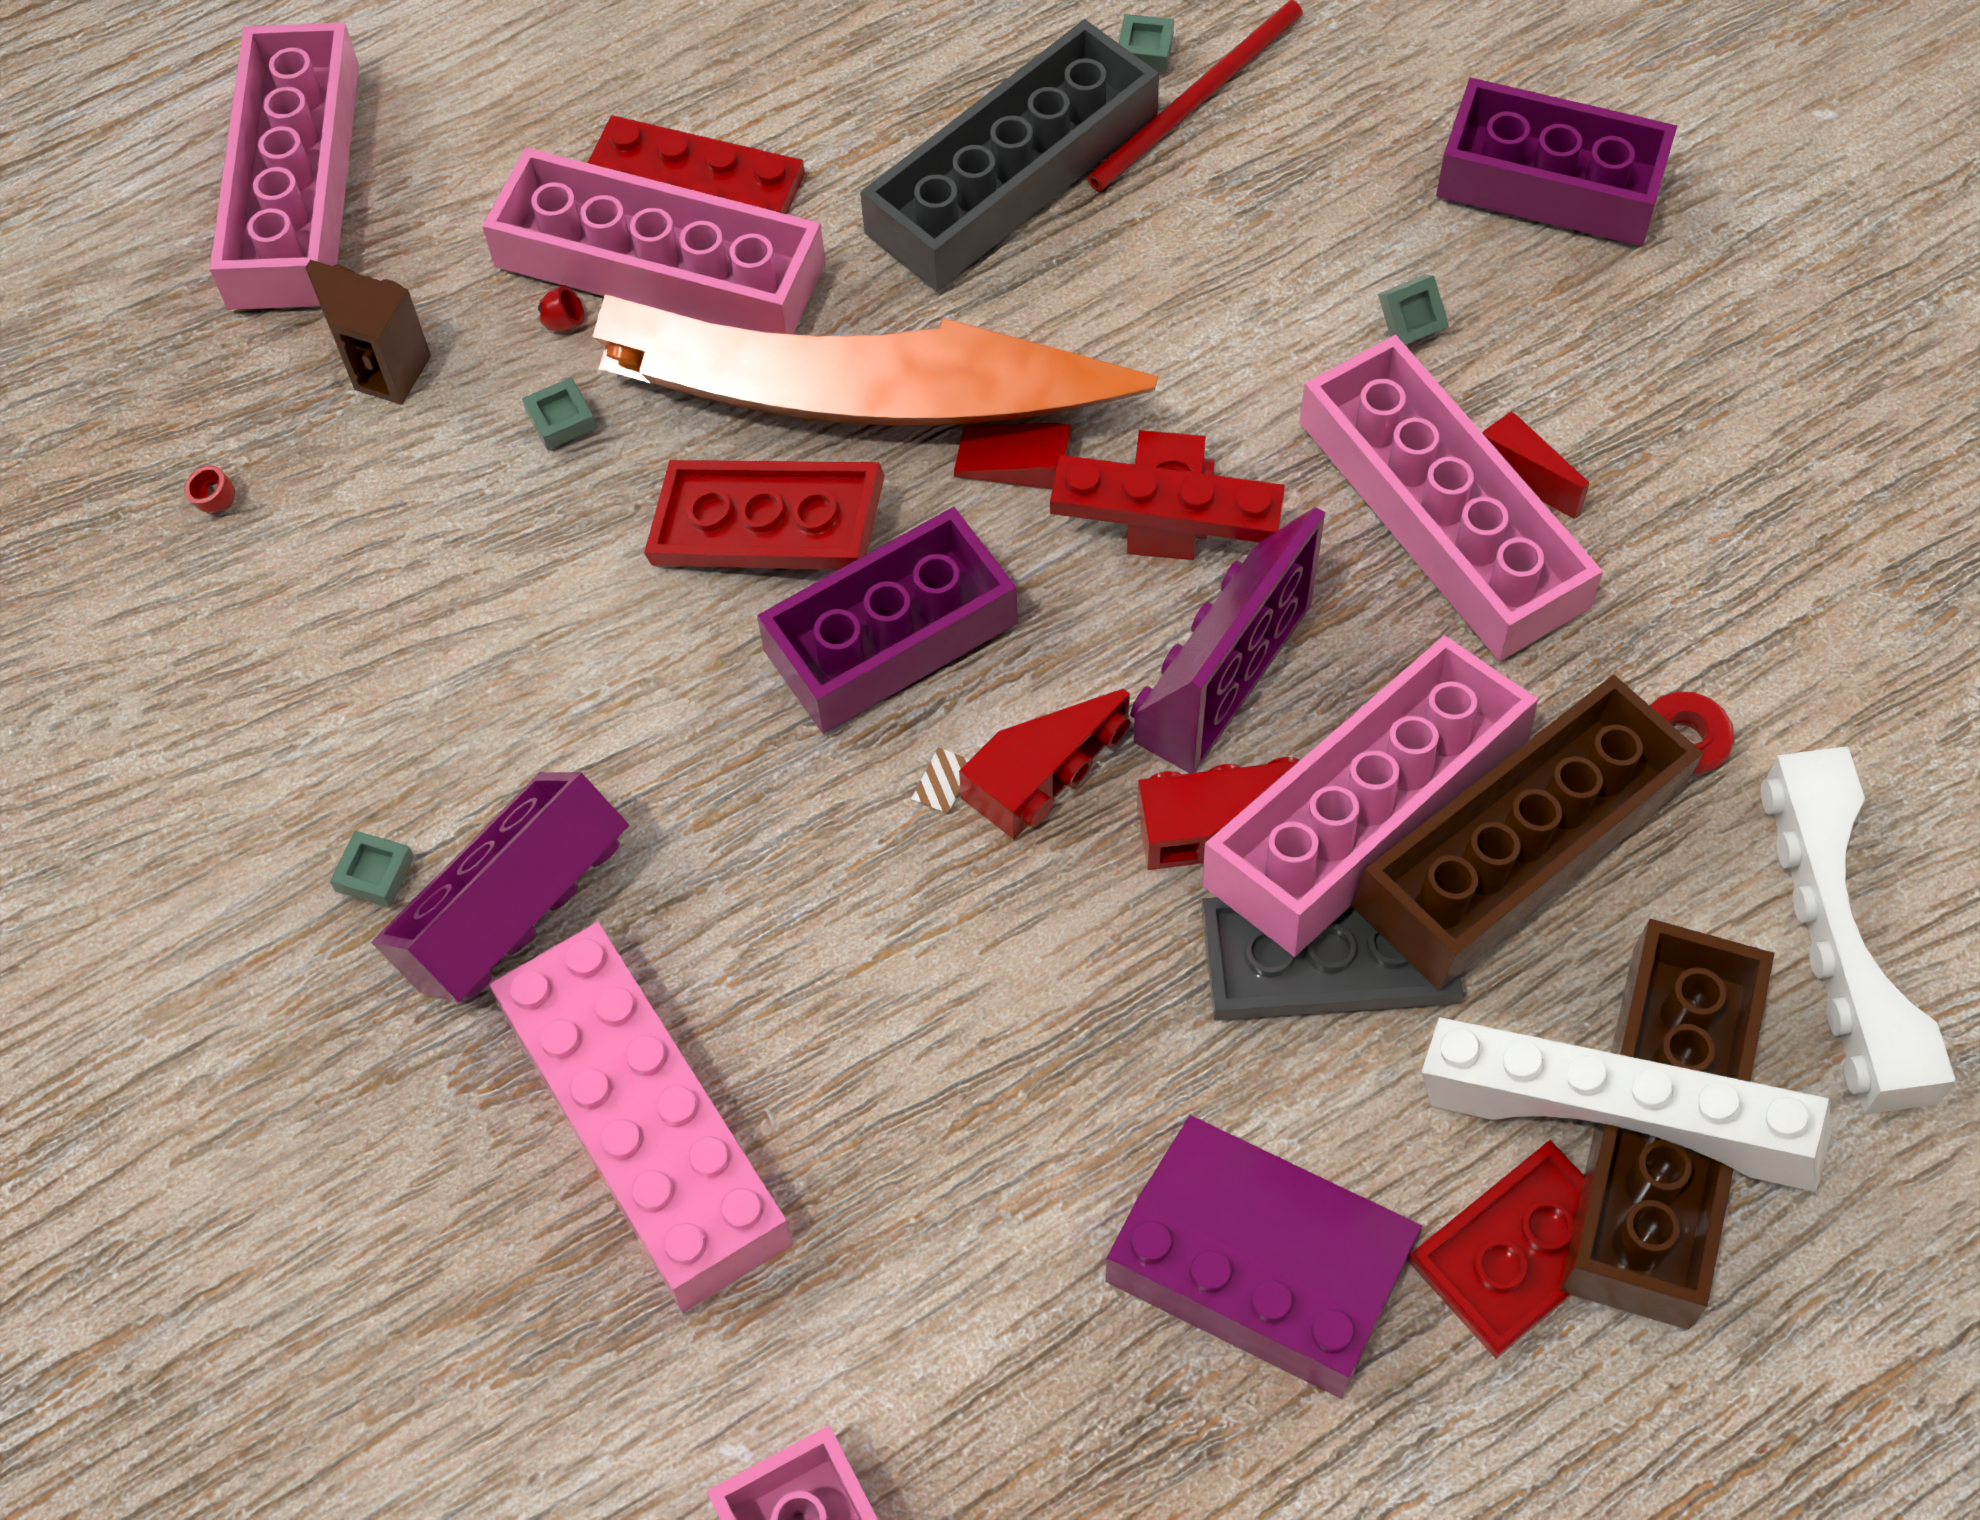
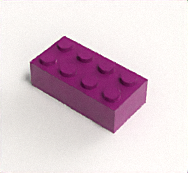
[1436,77,1678,247]
[757,506,1018,734]
[371,772,630,1002]

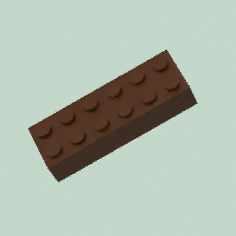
[1351,674,1704,991]
[1559,918,1774,1330]

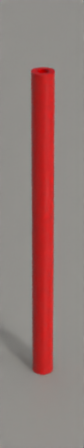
[1087,0,1303,192]

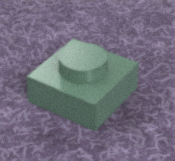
[1119,14,1174,71]
[1378,275,1449,345]
[522,377,597,450]
[330,830,414,908]

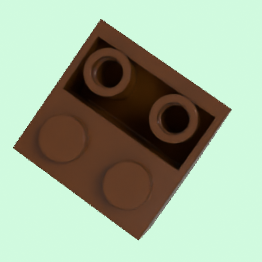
[305,259,431,405]

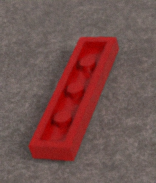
[1050,454,1285,542]

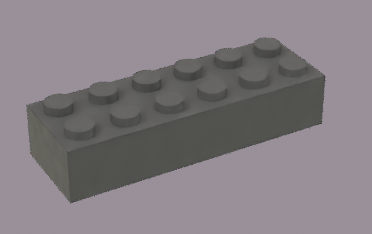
[860,19,1159,291]

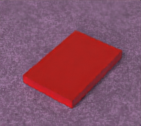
[1407,1140,1584,1359]

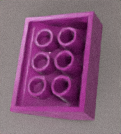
[1130,507,1325,773]
[1105,1115,1422,1399]

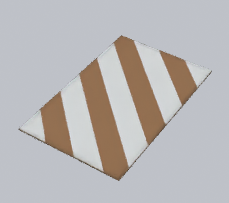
[911,747,970,814]

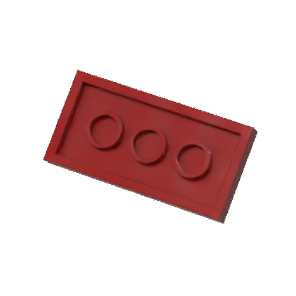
[587,115,805,214]
[644,460,885,570]

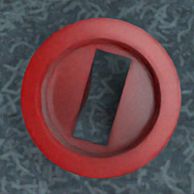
[538,285,585,333]
[184,465,235,515]

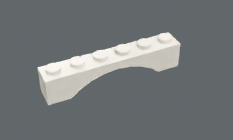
[1761,746,1956,1114]
[1421,1017,1831,1192]

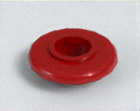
[1650,691,1735,774]

